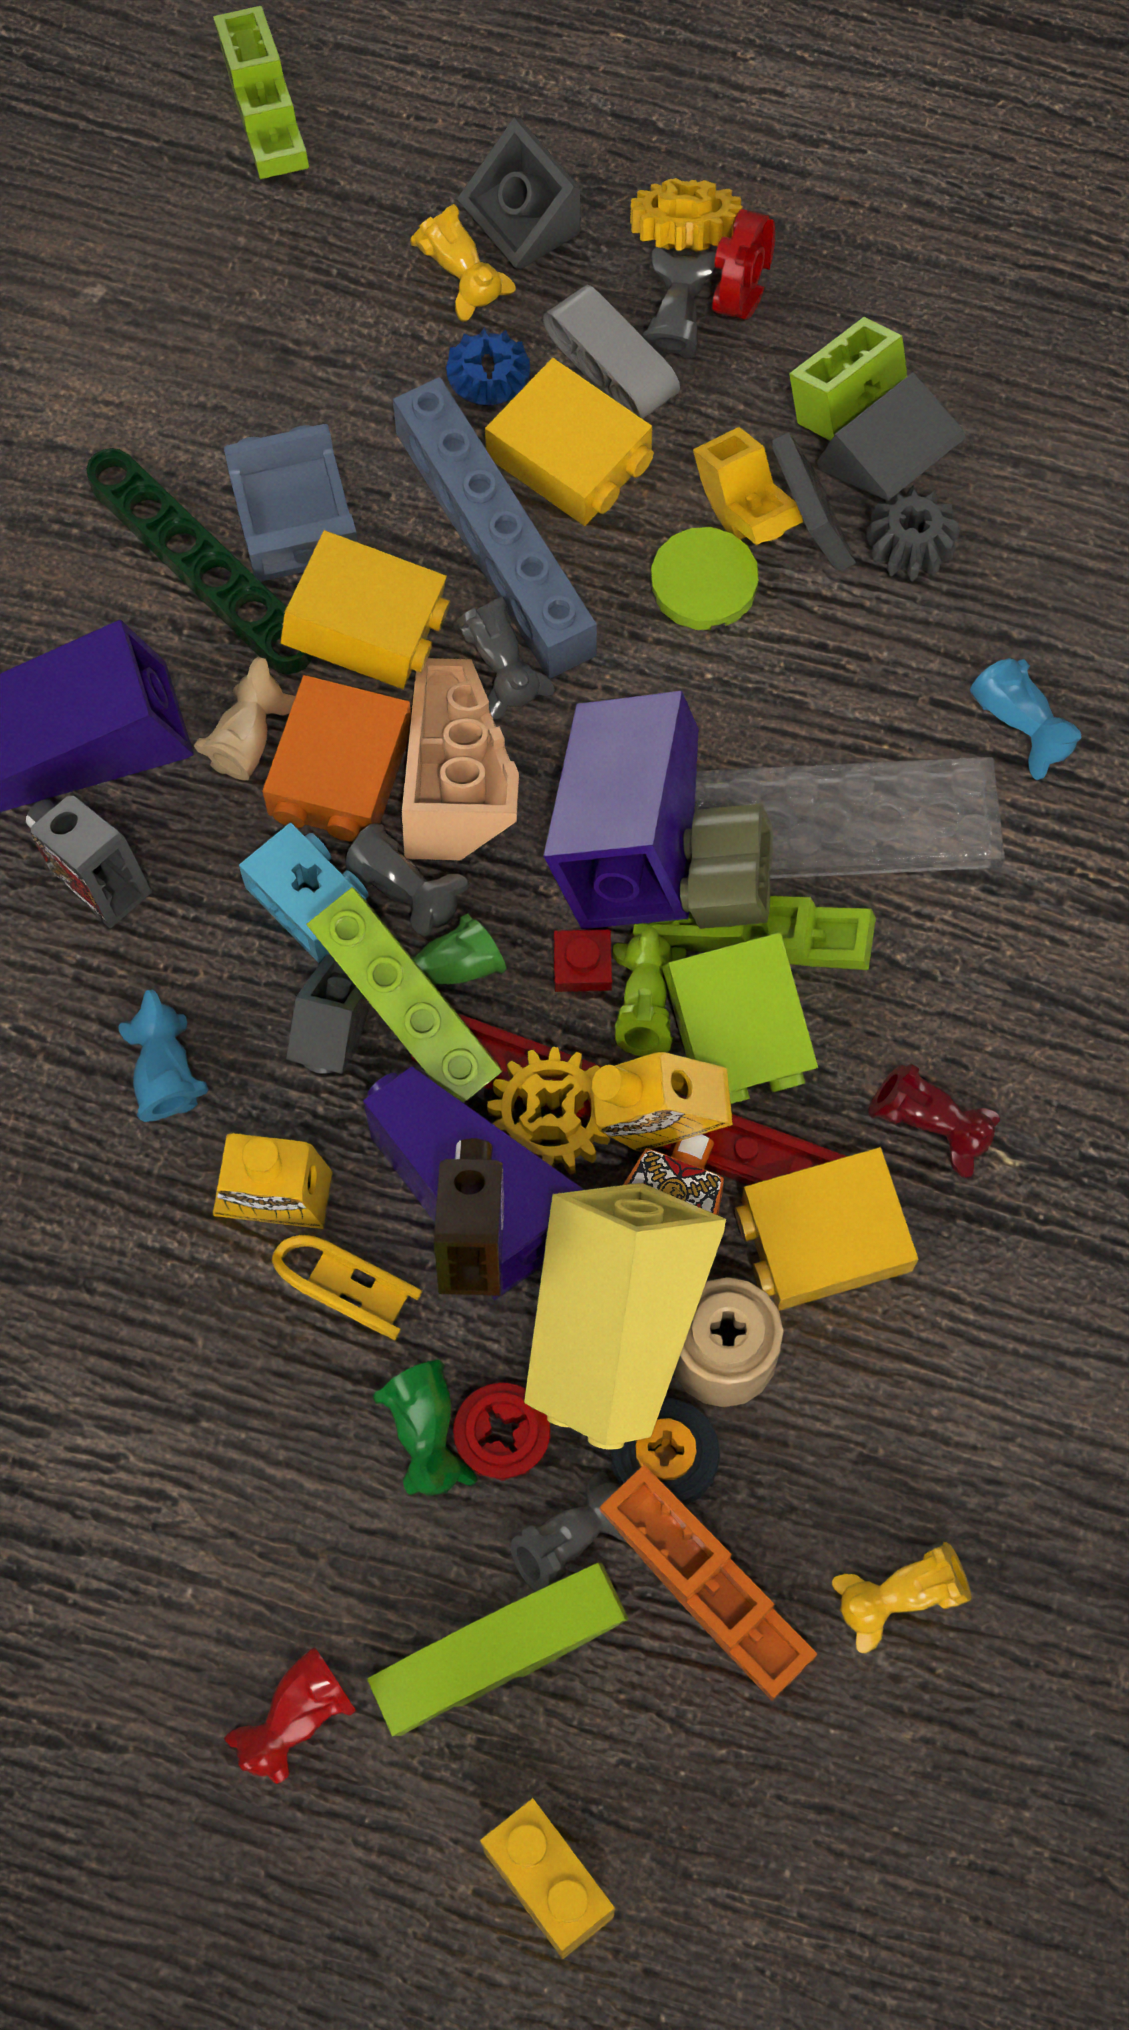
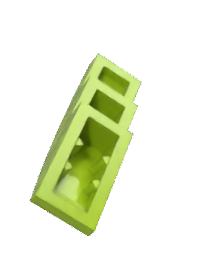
[213,6,309,179]
[633,896,876,970]
[367,1563,629,1737]

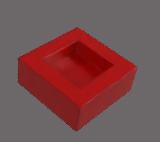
[554,930,612,992]

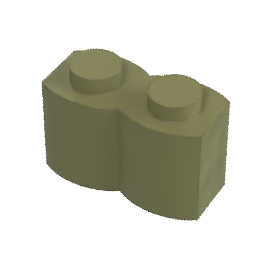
[680,803,773,929]

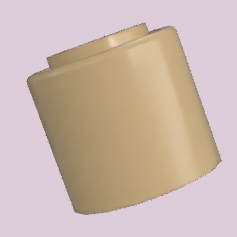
[674,1277,783,1407]

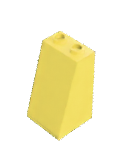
[524,1183,726,1450]

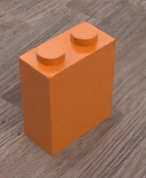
[262,675,411,842]

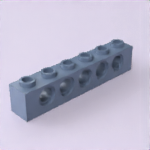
[393,377,597,679]

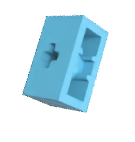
[239,822,369,963]

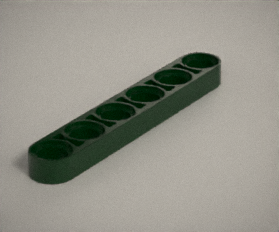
[86,448,313,675]

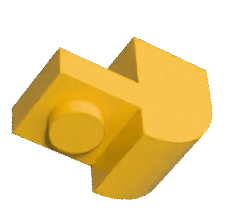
[693,427,803,545]

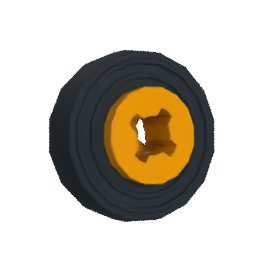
[611,1398,720,1506]

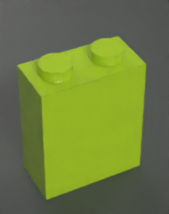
[662,932,818,1104]

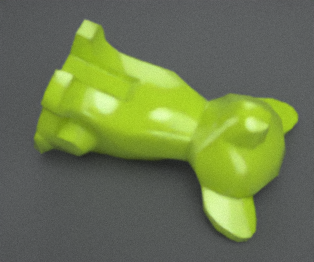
[612,927,686,1056]

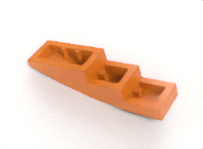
[599,1465,818,1701]

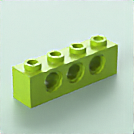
[306,887,503,1103]

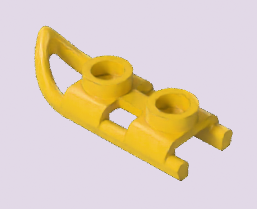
[271,1235,423,1341]

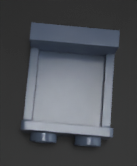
[224,424,358,582]

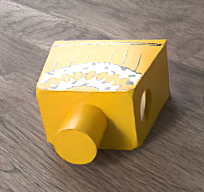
[592,1052,733,1152]
[213,1133,333,1229]

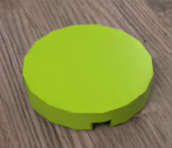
[651,527,759,630]

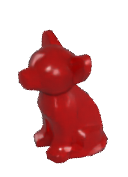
[224,1647,356,1784]

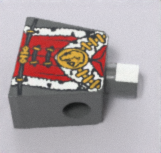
[26,796,152,929]

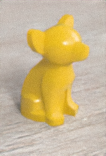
[410,204,516,322]
[832,1542,972,1654]

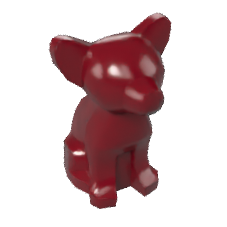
[868,1063,1000,1178]

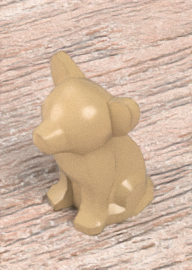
[194,657,296,780]

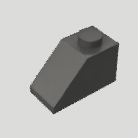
[286,954,371,1074]

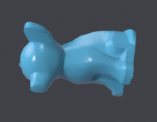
[970,658,1081,780]
[118,989,208,1122]

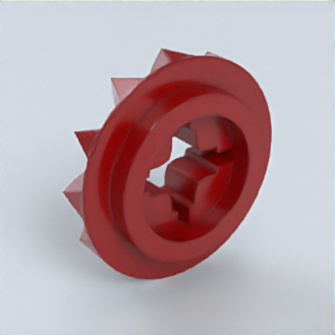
[453,1383,551,1481]

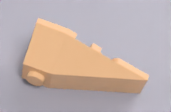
[402,658,519,860]

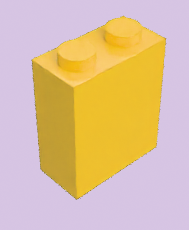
[485,357,654,526]
[280,530,450,690]
[735,1147,919,1311]
[480,1798,615,1959]

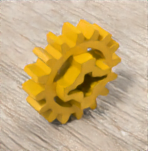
[630,178,743,252]
[487,1047,610,1174]

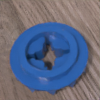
[446,327,530,405]

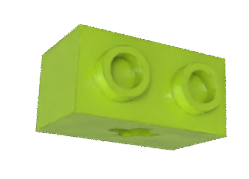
[789,317,907,441]

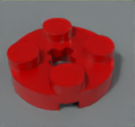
[712,209,776,319]

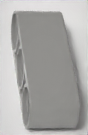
[543,285,680,419]

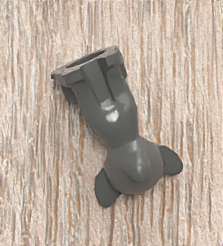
[643,247,716,358]
[453,597,555,720]
[345,823,470,937]
[510,1471,626,1592]

